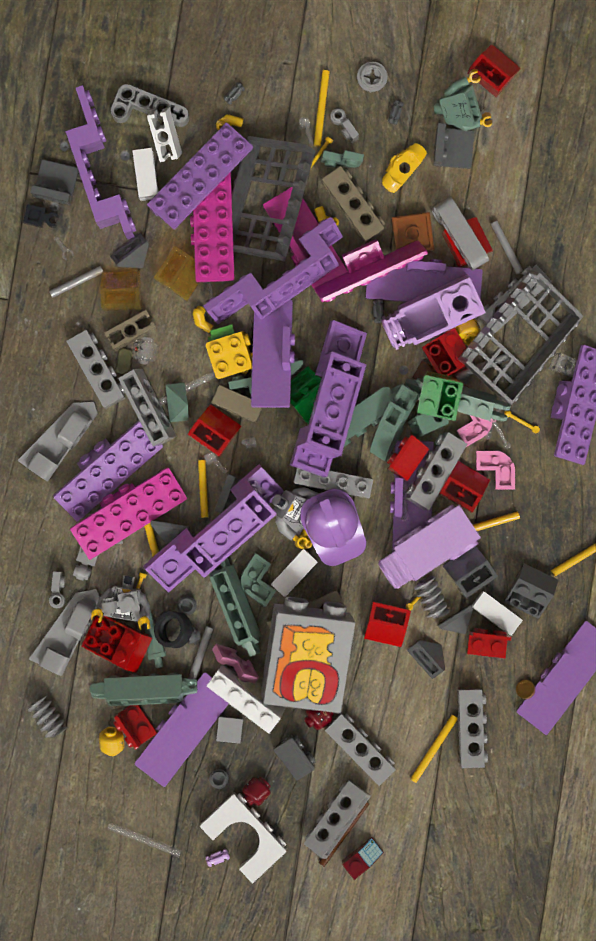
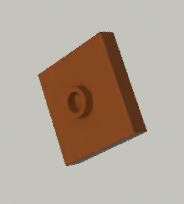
[391,212,434,251]

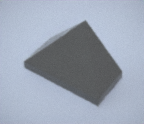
[110,233,149,268]
[151,521,190,545]
[437,605,473,634]
[407,640,445,679]

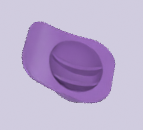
[300,489,366,566]

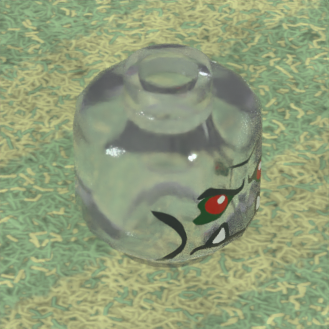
[132,336,158,365]

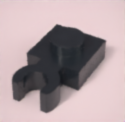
[23,204,59,228]

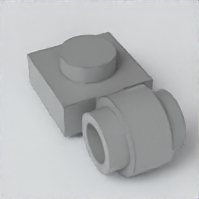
[330,108,359,143]
[73,547,99,581]
[49,571,66,608]
[101,591,141,614]

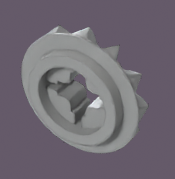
[357,62,387,93]

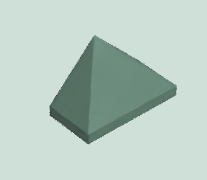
[165,382,189,422]

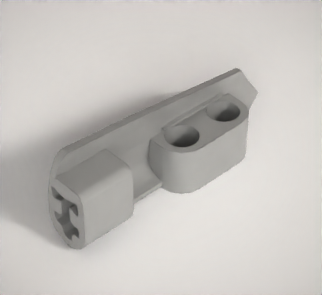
[18,402,98,482]
[29,589,100,676]

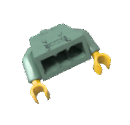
[434,69,492,131]

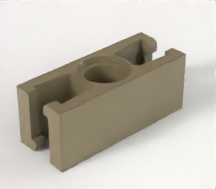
[104,310,157,351]
[211,385,262,423]

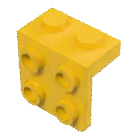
[206,331,253,379]

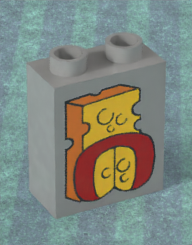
[260,597,355,713]

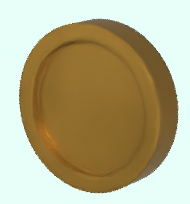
[516,680,535,699]

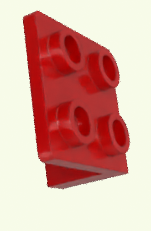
[467,628,511,658]
[113,705,158,750]

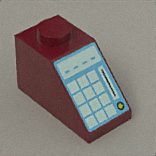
[342,837,384,880]

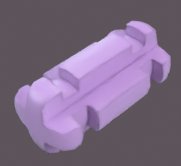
[205,849,230,867]

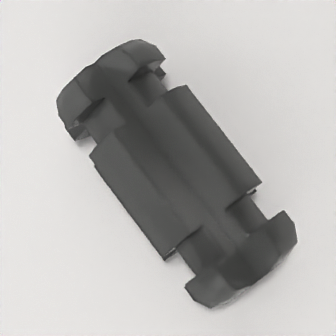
[224,82,245,105]
[388,100,403,125]
[373,300,384,323]

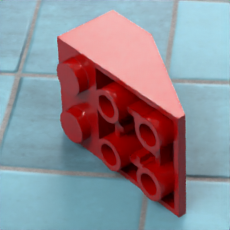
[81,615,153,673]

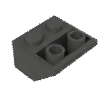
[443,546,498,598]
[504,564,559,619]
[273,734,316,781]

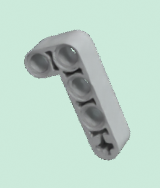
[111,84,189,127]
[432,197,489,271]

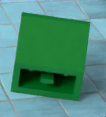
[417,371,464,421]

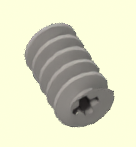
[414,576,450,619]
[28,696,69,738]

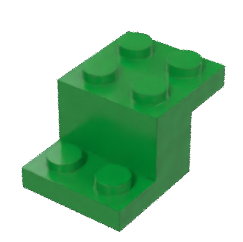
[290,366,321,425]

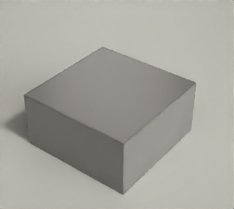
[216,716,243,743]

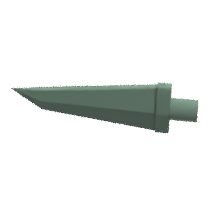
[144,611,167,668]

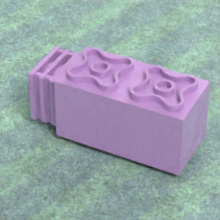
[381,274,486,350]
[378,504,481,589]

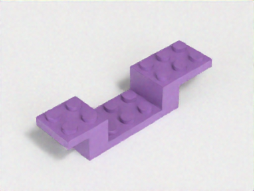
[66,85,136,240]
[204,217,343,324]
[290,320,367,478]
[143,464,284,593]

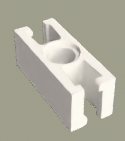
[147,107,182,162]
[133,148,158,201]
[271,549,317,597]
[471,591,523,636]

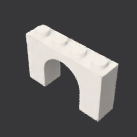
[207,664,285,733]
[200,792,287,884]

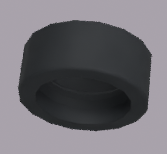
[154,611,192,648]

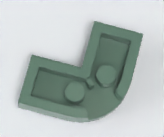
[320,150,364,168]
[240,553,276,607]

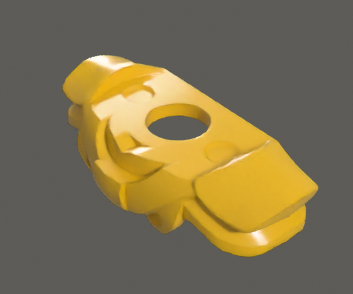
[382,143,427,193]

